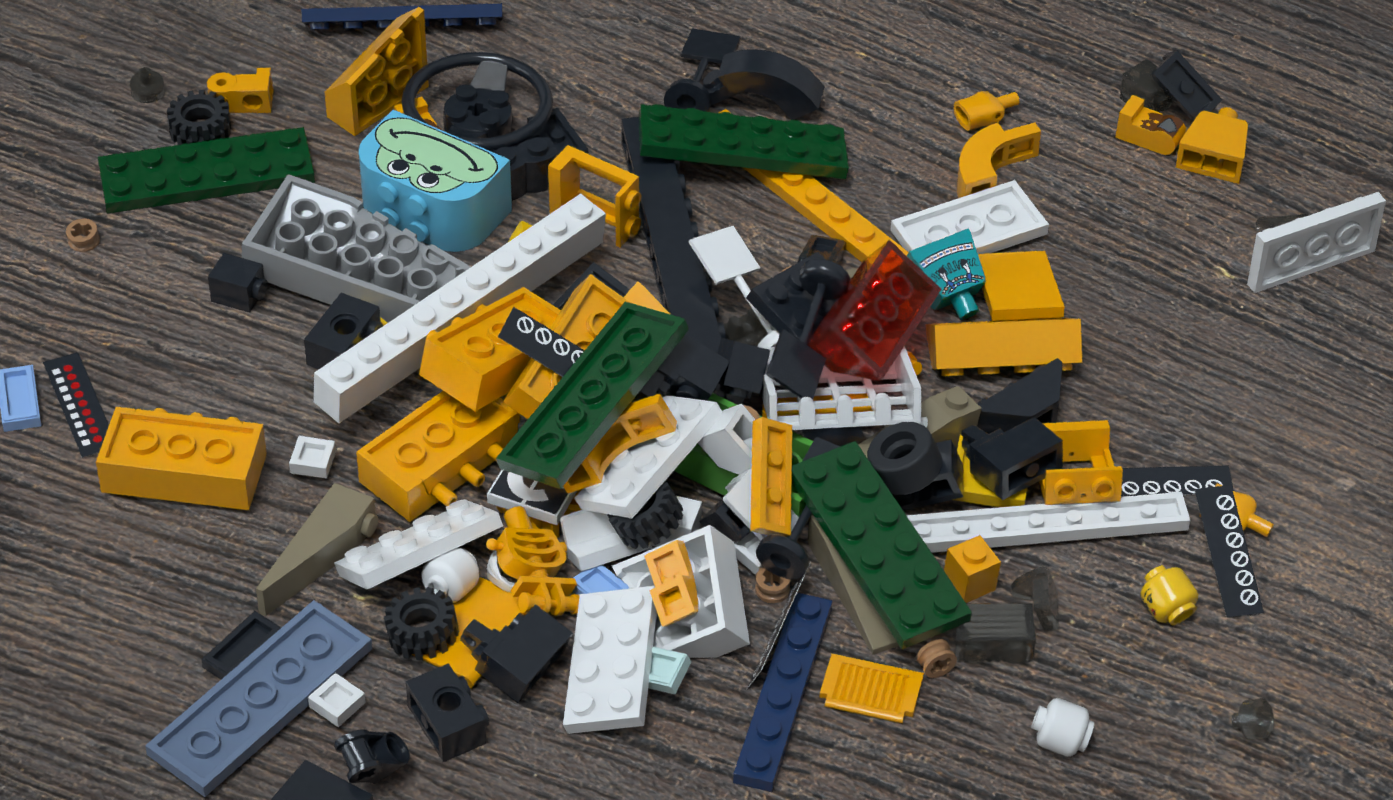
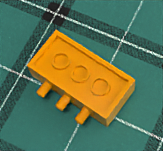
[503,274,630,419]
[419,287,561,411]
[356,391,520,522]
[96,407,267,510]

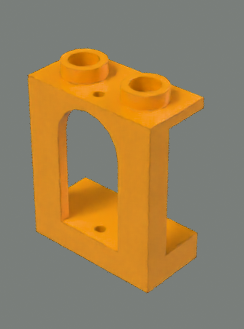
[548,145,641,248]
[1039,420,1123,505]

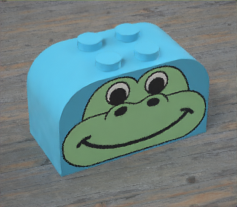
[359,110,512,252]

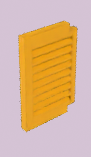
[819,653,924,723]

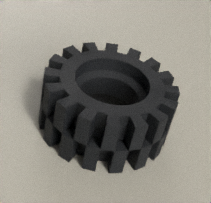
[167,90,231,145]
[607,481,683,549]
[384,587,459,660]

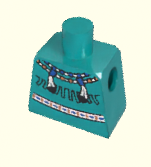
[901,228,986,320]

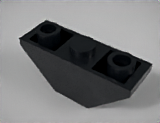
[977,358,1063,434]

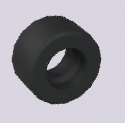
[867,422,942,495]

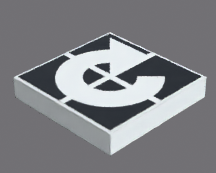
[487,470,577,525]

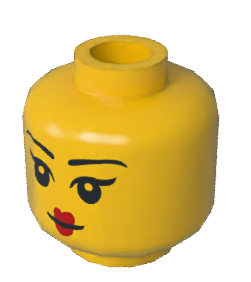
[1140,565,1199,625]

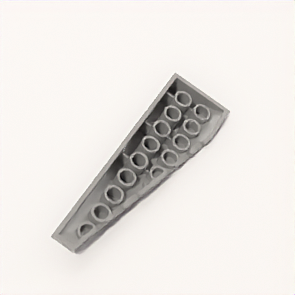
[242,174,471,323]

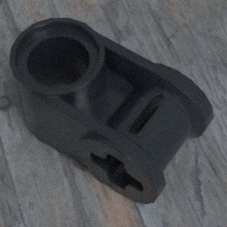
[334,729,410,784]

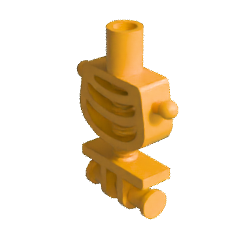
[486,506,580,616]

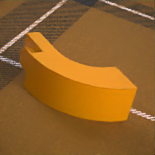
[957,122,1041,198]
[563,393,677,494]

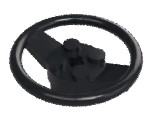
[402,52,553,151]

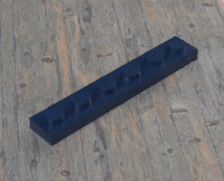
[301,3,503,30]
[733,593,833,792]

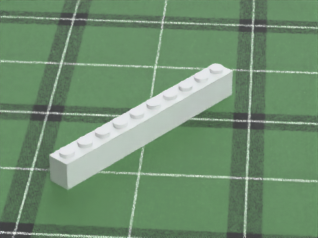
[314,194,606,423]

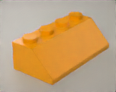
[925,318,1082,376]

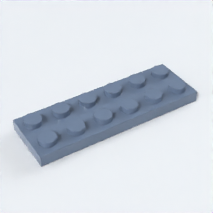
[145,600,372,797]

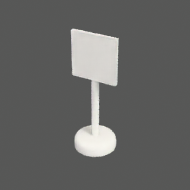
[689,226,780,348]

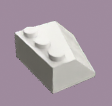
[612,525,750,658]

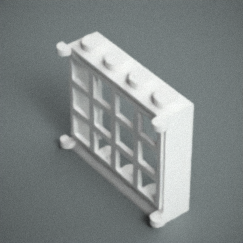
[752,340,928,430]

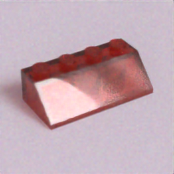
[807,240,941,381]

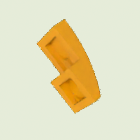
[644,540,698,627]

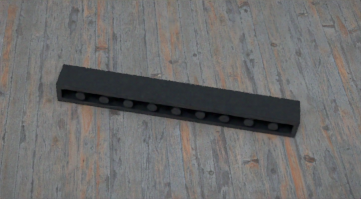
[621,117,726,353]

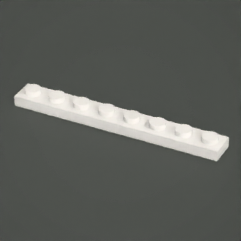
[906,492,1190,553]

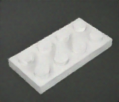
[890,180,1049,254]
[1247,192,1386,293]
[574,395,723,518]
[334,499,503,589]
[563,586,657,734]

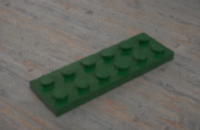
[638,104,849,179]
[98,127,315,214]
[496,301,689,489]
[792,441,972,649]

